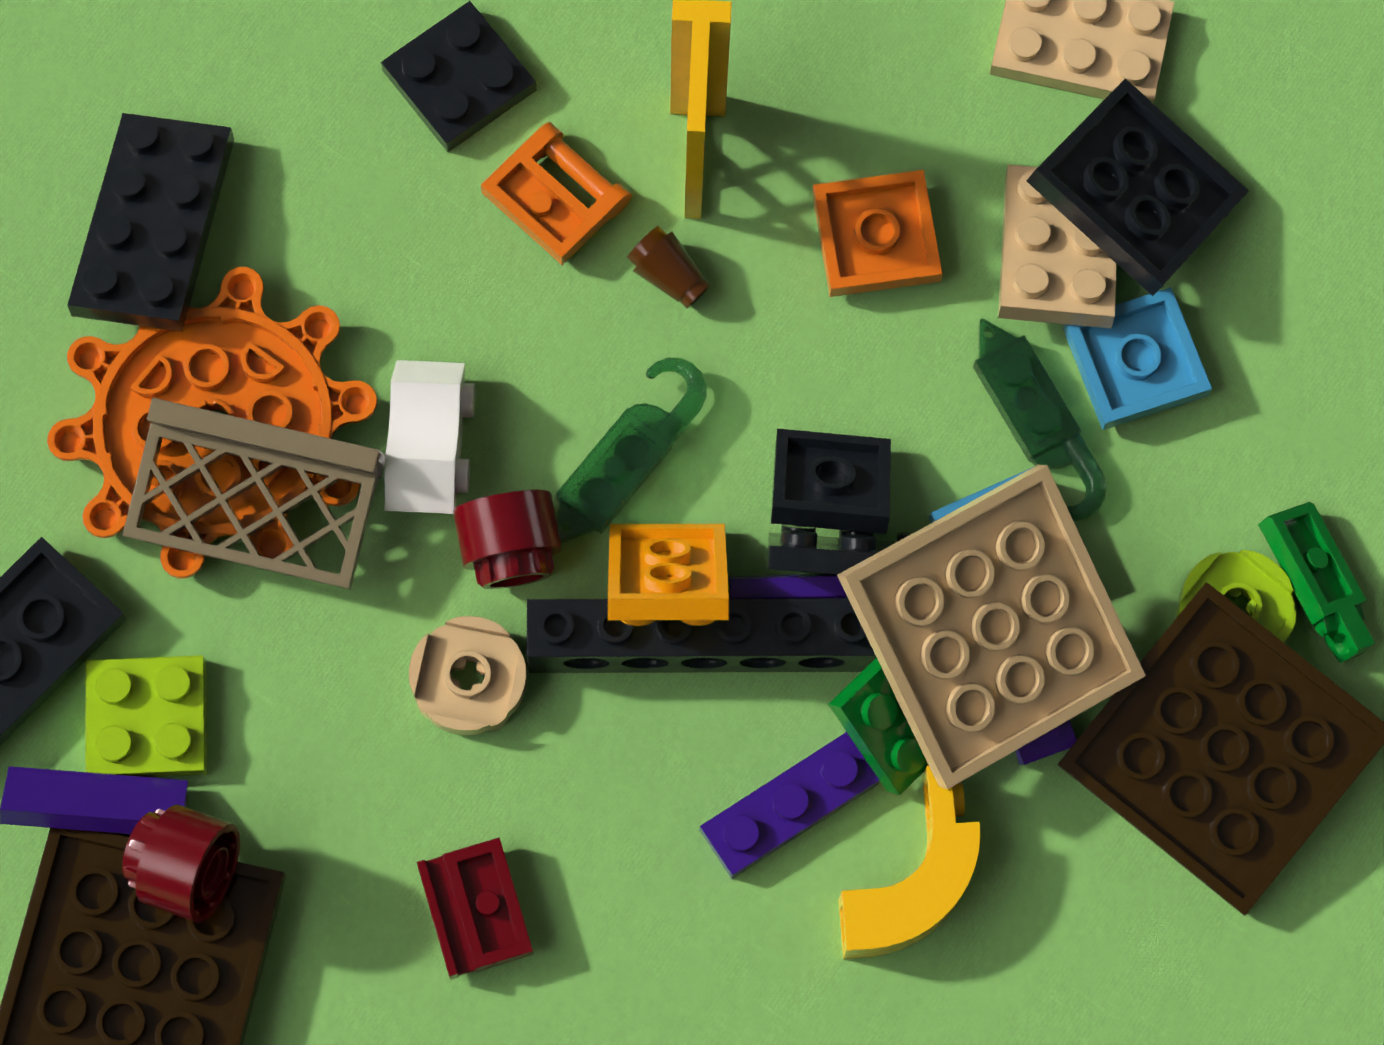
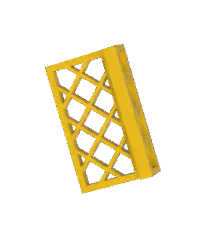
[670,0,732,219]

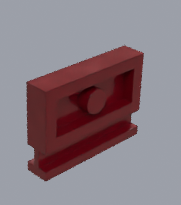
[416,837,534,980]

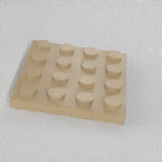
[837,465,1146,789]

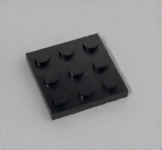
[1026,78,1249,296]

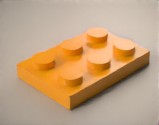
[608,524,729,626]

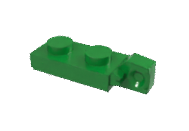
[1258,502,1375,663]

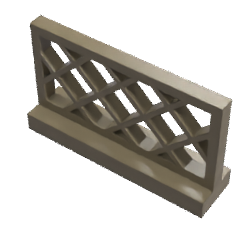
[122,397,385,590]

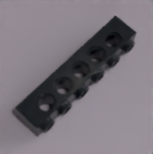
[526,598,876,673]

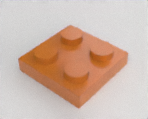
[812,170,943,297]

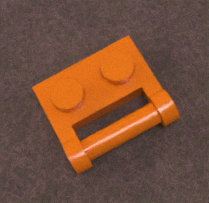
[481,122,632,265]

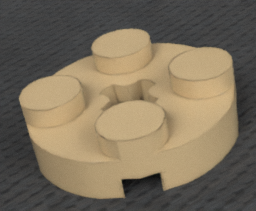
[409,616,527,735]

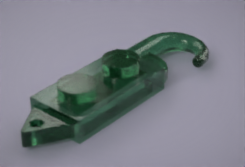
[973,318,1107,521]
[556,357,707,543]

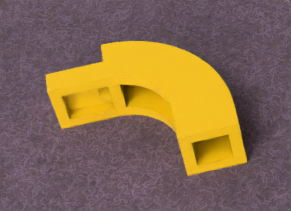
[838,766,980,959]

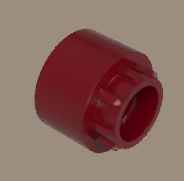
[453,489,562,589]
[122,804,240,923]

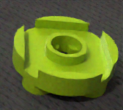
[1176,550,1296,643]

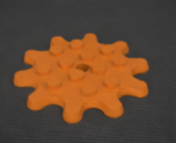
[47,267,377,579]

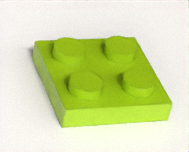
[85,655,207,777]

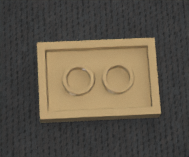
[989,0,1175,103]
[998,164,1116,328]

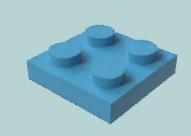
[1063,287,1212,430]

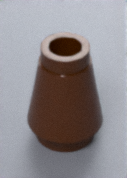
[627,226,711,309]

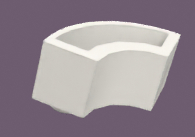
[384,360,475,514]

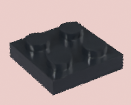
[381,1,537,152]
[771,428,891,534]

